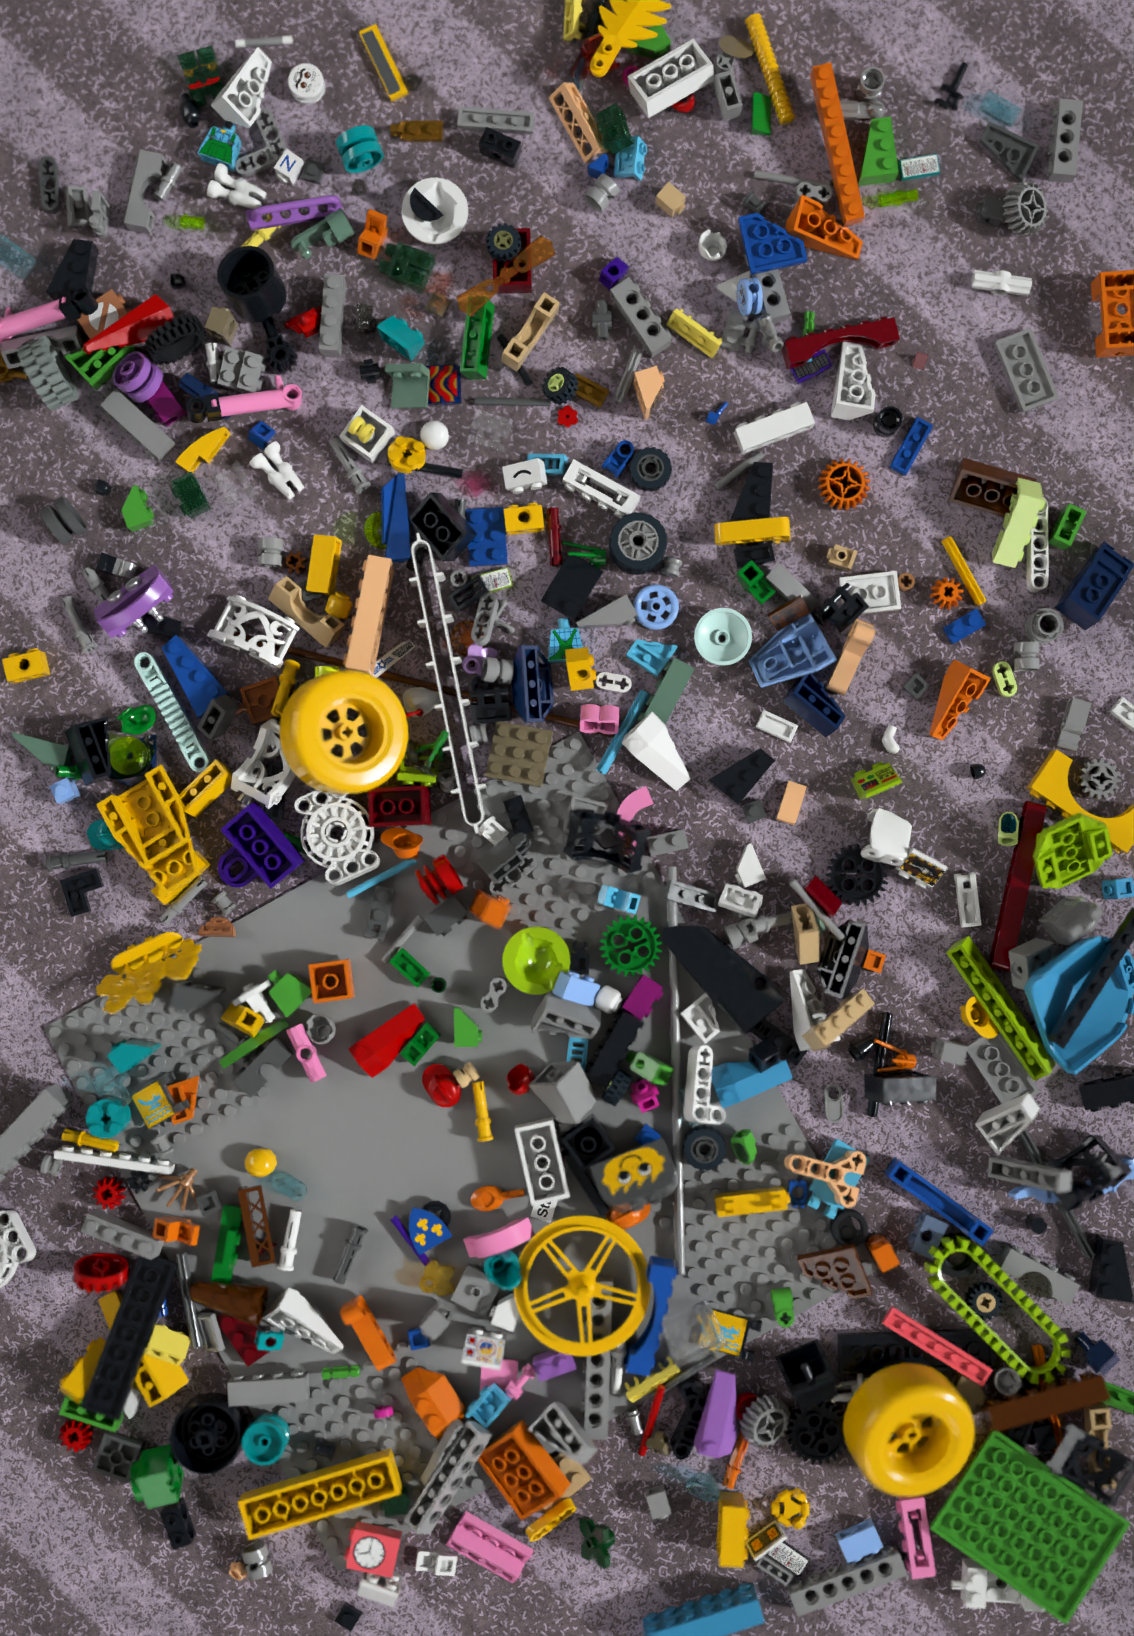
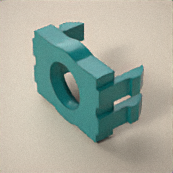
[255,1329,284,1351]

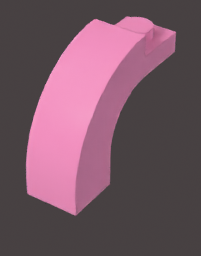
[617,786,654,854]
[463,1217,535,1259]

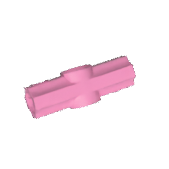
[286,1023,327,1083]

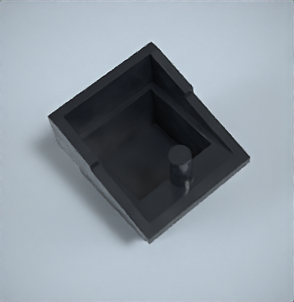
[775,1339,838,1410]

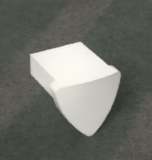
[478,816,509,846]

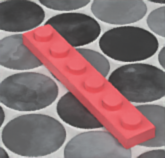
[882,1305,993,1387]

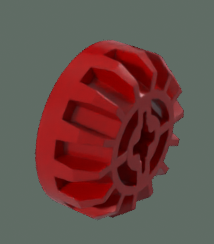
[73,1252,128,1294]

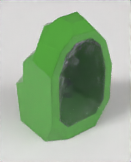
[731,1129,757,1165]

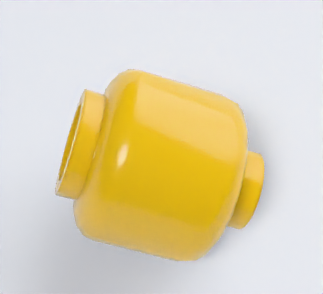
[325,591,353,620]

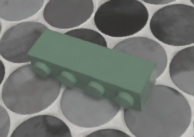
[637,658,695,724]

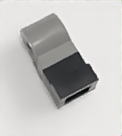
[96,552,138,580]

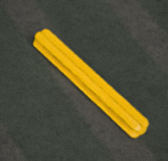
[942,536,986,606]

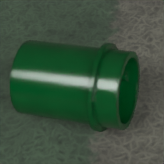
[431,977,447,993]

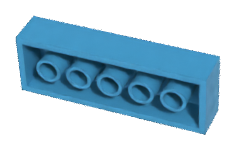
[643,1583,765,1636]

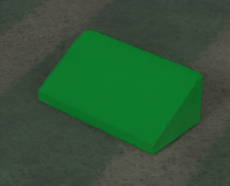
[751,92,771,135]

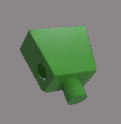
[267,969,312,1017]
[626,1051,675,1086]

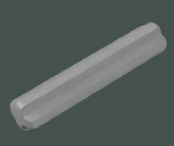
[614,348,643,403]

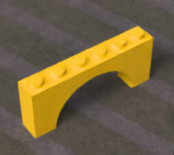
[1026,749,1134,854]

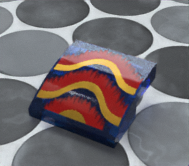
[425,365,461,406]

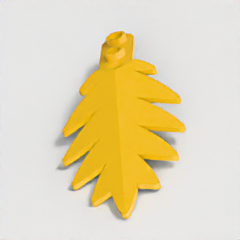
[590,0,671,77]

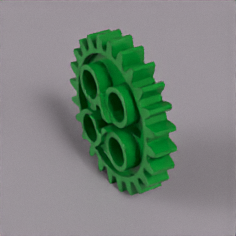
[599,914,662,977]

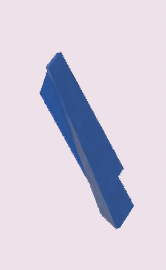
[381,472,411,563]

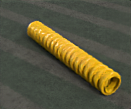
[745,13,795,125]

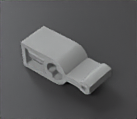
[1056,698,1092,752]

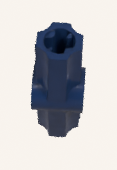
[178,372,230,421]

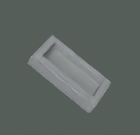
[197,1312,225,1352]

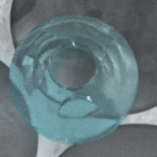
[685,1472,720,1502]

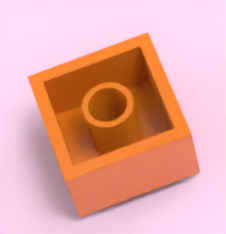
[308,958,355,1004]

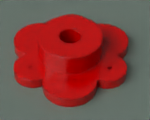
[557,405,578,428]

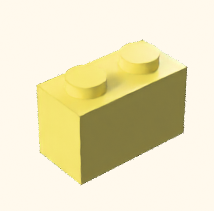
[145,1324,191,1366]

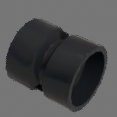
[873,406,903,438]

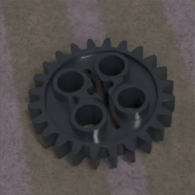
[825,844,889,906]
[786,1401,847,1465]

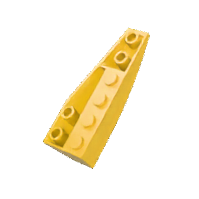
[98,1290,189,1408]

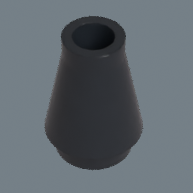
[848,1035,878,1061]

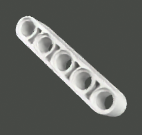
[1026,497,1049,593]

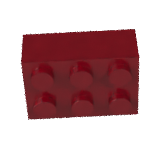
[493,228,532,294]
[368,786,431,828]

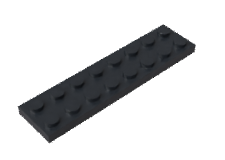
[81,1255,177,1421]
[837,1328,995,1375]

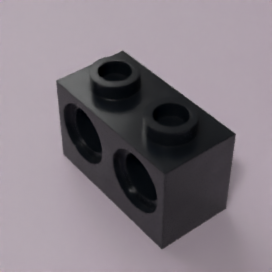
[160,1498,196,1550]

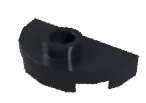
[409,187,443,222]

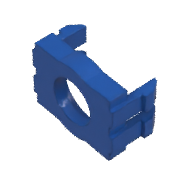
[788,1179,808,1208]

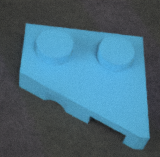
[626,639,678,678]

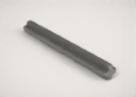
[175,1252,203,1349]

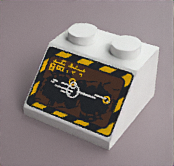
[895,848,948,889]

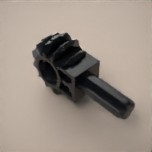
[262,316,298,375]

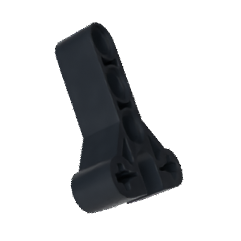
[670,1376,709,1460]

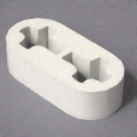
[596,672,632,693]

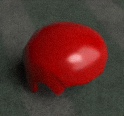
[506,1063,535,1095]
[736,1392,758,1421]

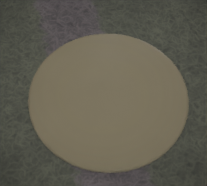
[719,35,754,58]

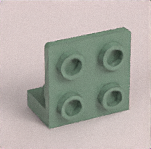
[385,363,430,409]

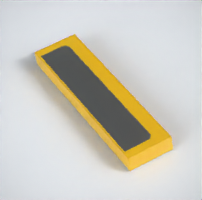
[359,24,408,102]

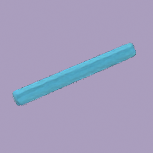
[596,690,650,775]

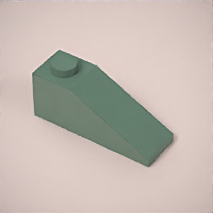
[12,732,73,771]

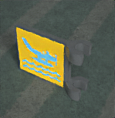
[131,1072,190,1130]

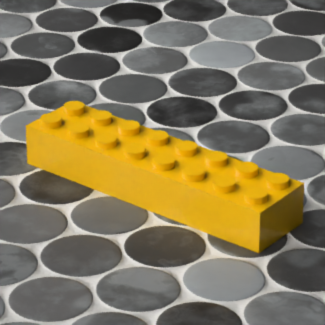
[238,1448,402,1540]

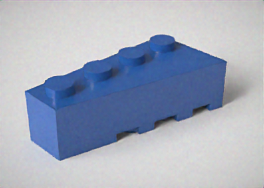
[162,635,231,719]

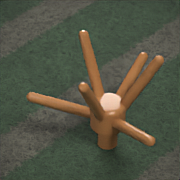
[155,1167,199,1211]

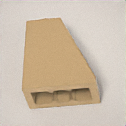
[791,903,819,965]

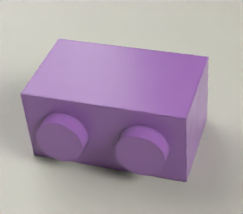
[533,1349,576,1382]

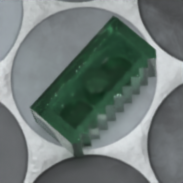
[171,472,212,519]

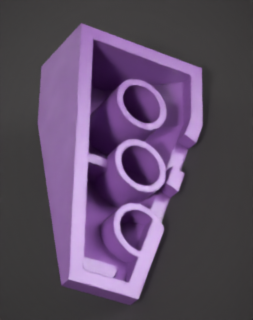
[694,1369,737,1458]

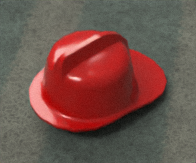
[422,1064,461,1108]

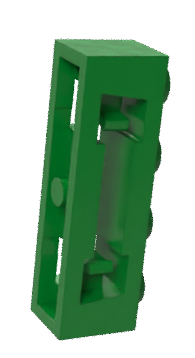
[460,296,495,380]

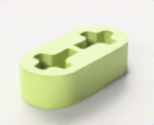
[992,661,1017,697]

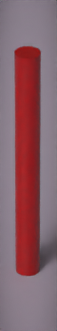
[638,1384,665,1456]

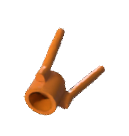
[874,1039,916,1073]

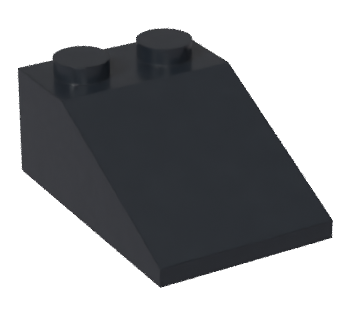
[541,555,603,621]

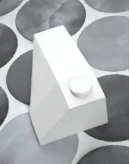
[211,47,272,128]
[831,342,876,420]
[622,711,691,791]
[790,969,841,1051]
[263,1288,344,1354]

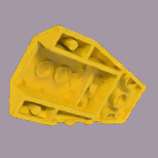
[96,765,200,894]

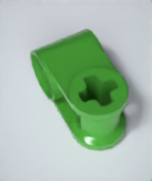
[770,1287,794,1328]

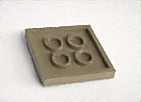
[485,722,553,788]

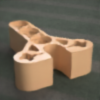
[826,618,876,696]
[784,1150,866,1208]

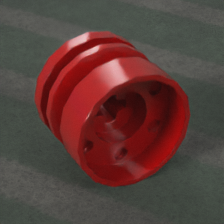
[415,854,464,905]

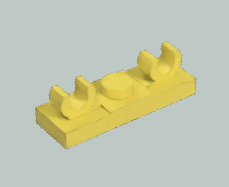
[563,0,585,42]
[667,308,722,358]
[625,1357,682,1403]

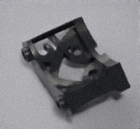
[563,810,651,873]
[1042,1135,1132,1212]
[1046,1422,1134,1507]

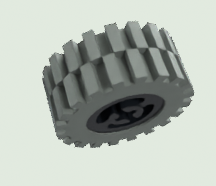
[17,335,79,411]

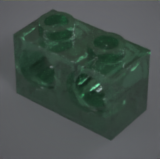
[596,103,633,155]

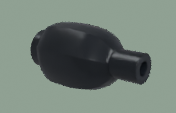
[180,93,200,128]

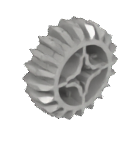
[1002,181,1049,236]
[740,1394,791,1449]

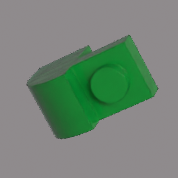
[736,560,776,605]

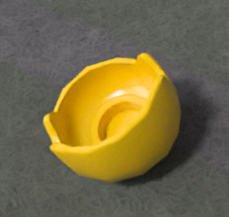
[245,1148,277,1178]

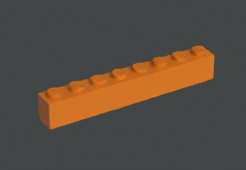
[810,62,865,227]

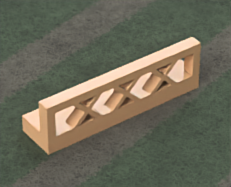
[549,82,611,163]

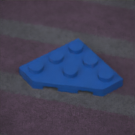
[738,213,808,275]

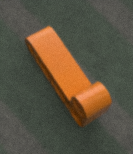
[340,1295,397,1371]

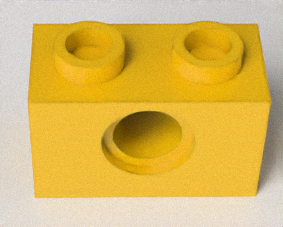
[504,503,544,535]
[565,647,597,691]
[2,648,50,684]

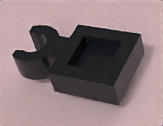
[569,941,590,975]

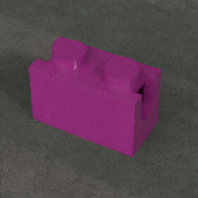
[144,381,186,426]
[622,974,664,1020]

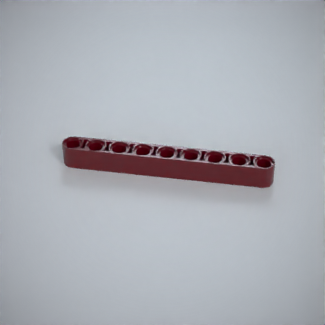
[988,801,1046,972]

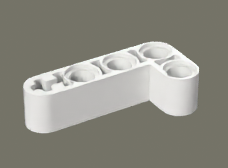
[684,1045,726,1124]

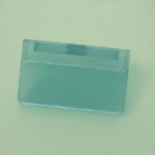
[0,234,37,280]

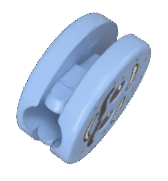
[737,277,763,316]

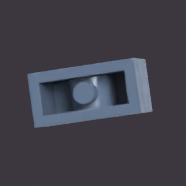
[907,1211,948,1260]

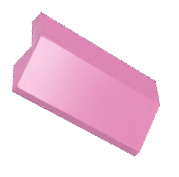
[445,1511,534,1584]

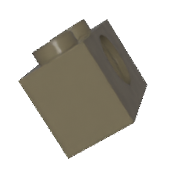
[205,306,238,346]

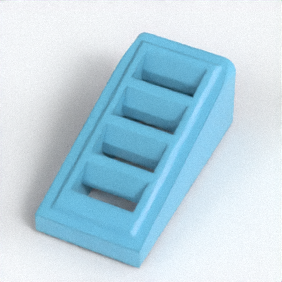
[527,454,568,476]
[566,1037,589,1073]

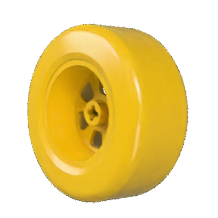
[279,670,408,795]
[843,1363,975,1497]

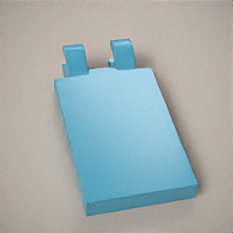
[806,1139,870,1220]

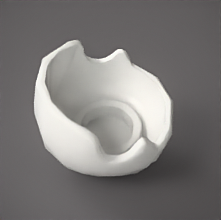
[698,229,727,261]
[420,421,449,450]

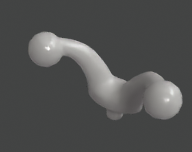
[494,600,515,634]

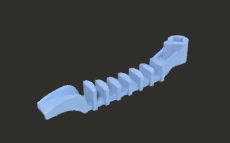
[1008,1157,1134,1203]

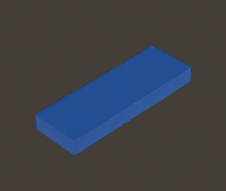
[889,417,934,476]

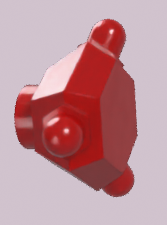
[284,306,322,338]

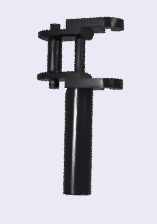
[934,62,968,110]

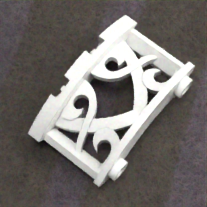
[207,595,300,668]
[231,718,296,809]

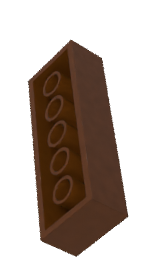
[981,1371,1111,1432]

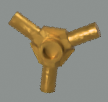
[0,349,29,384]

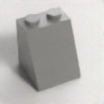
[529,1062,598,1124]

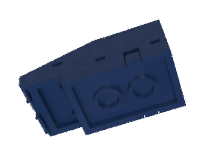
[1054,541,1134,630]

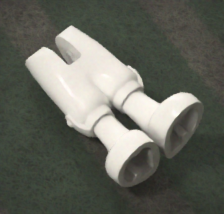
[207,163,267,209]
[249,441,305,500]

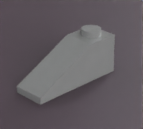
[576,594,638,629]

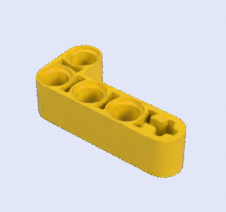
[714,517,791,545]

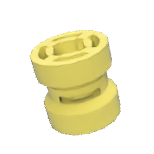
[348,416,375,443]

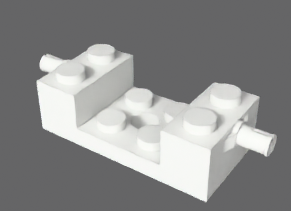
[951,1558,1045,1612]

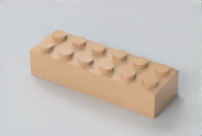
[343,555,395,676]

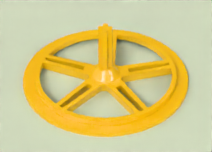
[514,1215,651,1356]

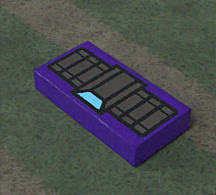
[790,349,833,384]

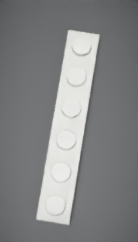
[54,1145,175,1175]

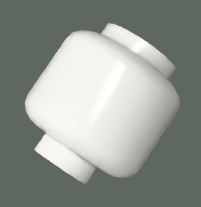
[595,985,623,1014]

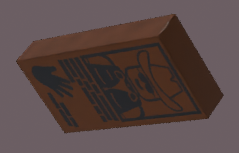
[768,595,811,631]

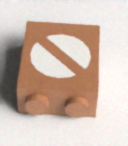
[77,289,131,340]

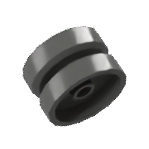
[39,495,88,546]

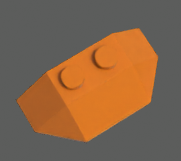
[401,1366,465,1440]

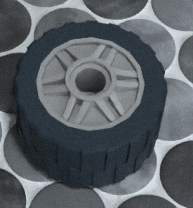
[609,512,667,575]

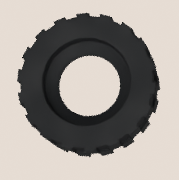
[935,1233,978,1279]

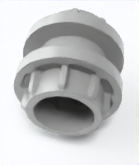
[1024,608,1064,644]

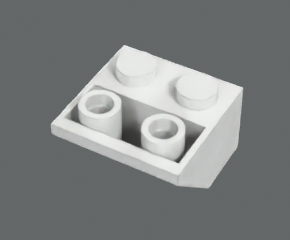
[357,1571,403,1608]

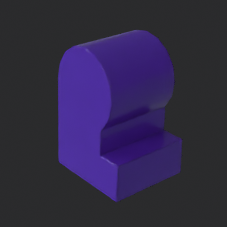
[598,257,629,291]

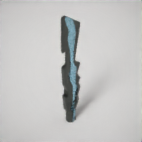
[569,0,606,92]

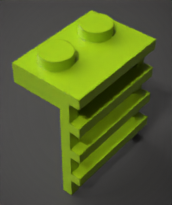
[397,738,440,787]

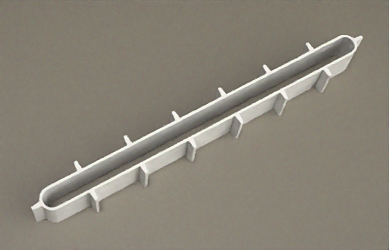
[409,533,487,834]

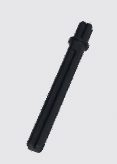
[867,1012,893,1117]

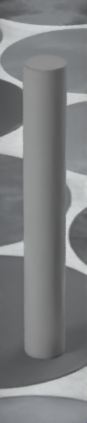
[714,451,764,490]
[381,915,424,964]

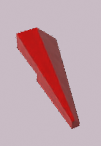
[83,294,174,354]

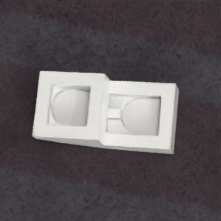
[414,1548,457,1576]

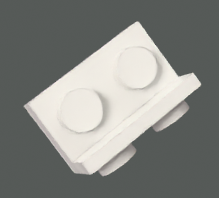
[718,883,763,918]

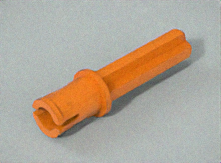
[722,1431,749,1489]

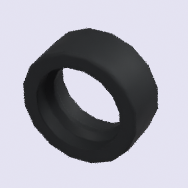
[830,1208,868,1247]

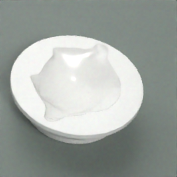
[402,178,468,244]

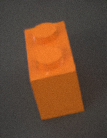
[865,1234,900,1273]

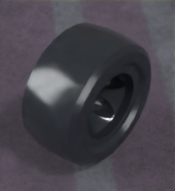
[170,1392,247,1475]

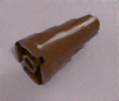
[189,1281,269,1326]

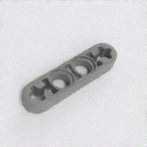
[421,1419,465,1487]

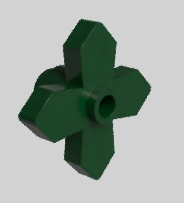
[579,1516,615,1569]

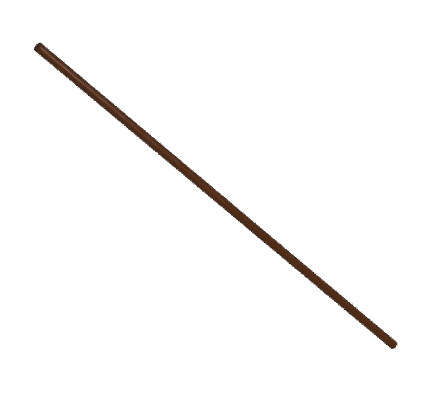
[234,632,615,738]

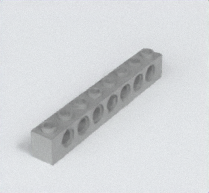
[580,1277,613,1440]

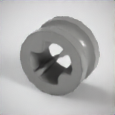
[450,570,468,588]

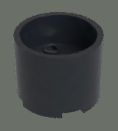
[217,246,287,323]

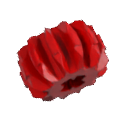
[92,1176,126,1209]
[58,1419,94,1452]

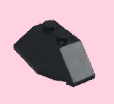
[817,920,869,999]

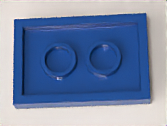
[466,507,508,567]

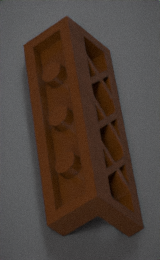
[238,1185,276,1268]

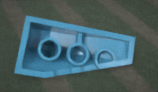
[711,1060,793,1109]

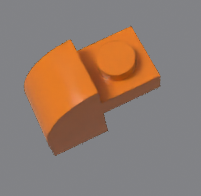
[357,209,388,260]
[152,1216,200,1246]

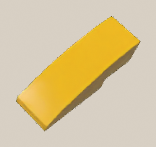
[175,427,231,475]

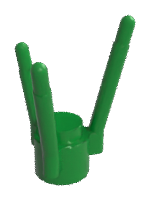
[562,541,606,568]

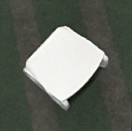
[861,808,912,866]

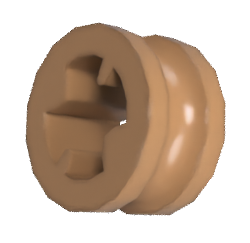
[898,573,915,591]

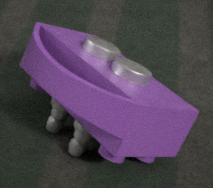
[93,563,174,638]

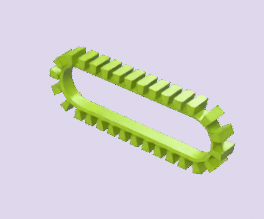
[924,1235,1071,1384]

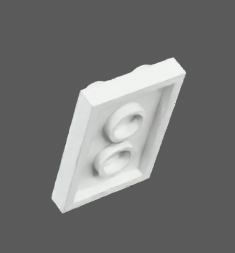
[839,571,901,614]

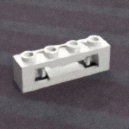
[562,459,641,519]

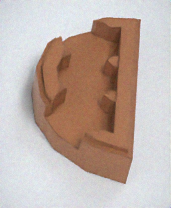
[198,917,236,938]

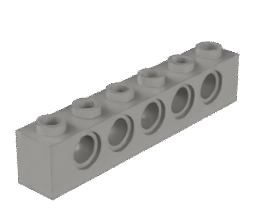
[404,1421,493,1534]
[787,1545,907,1617]

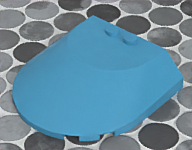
[1024,936,1134,1075]

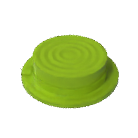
[502,927,570,995]

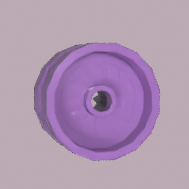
[112,351,163,403]

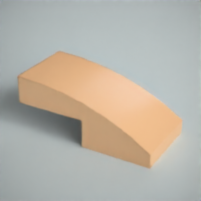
[776,780,807,825]

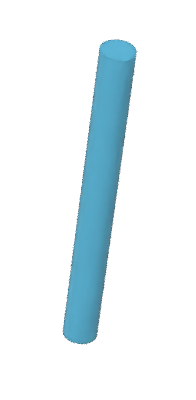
[346,858,417,899]

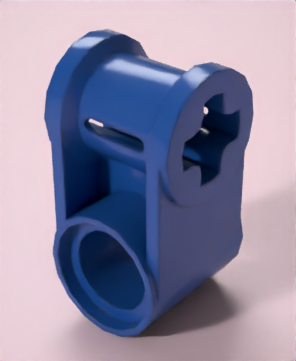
[601,440,634,479]

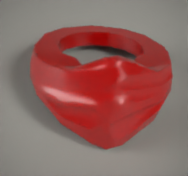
[670,93,695,112]

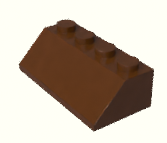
[948,458,1036,517]

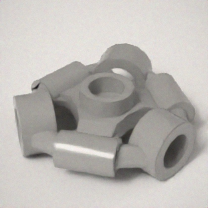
[758,314,784,353]

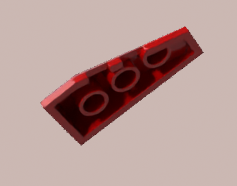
[348,1003,425,1078]

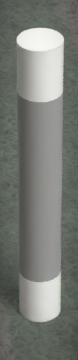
[235,35,293,48]

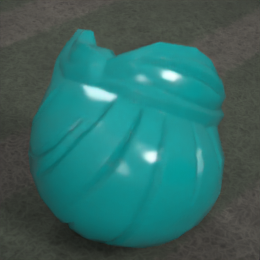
[484,1250,522,1290]

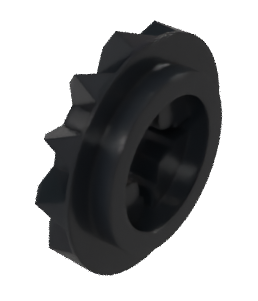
[422,1200,451,1227]

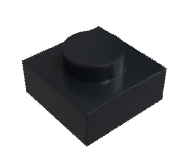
[335,1602,362,1632]

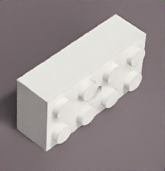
[628,39,714,118]
[515,1117,570,1206]

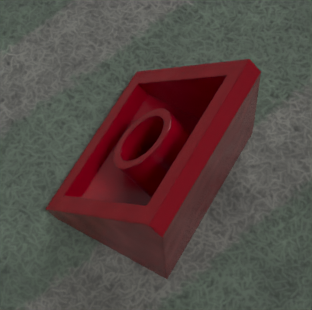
[795,875,842,918]

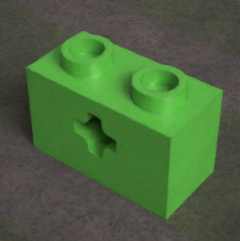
[1048,503,1087,550]

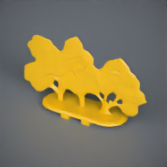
[96,932,202,1014]

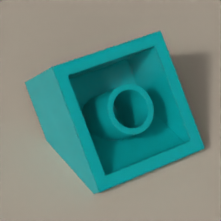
[377,316,425,361]
[107,1039,162,1074]

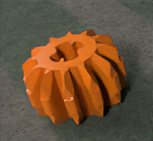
[930,577,963,610]

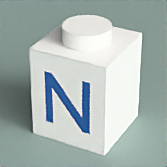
[274,149,305,185]

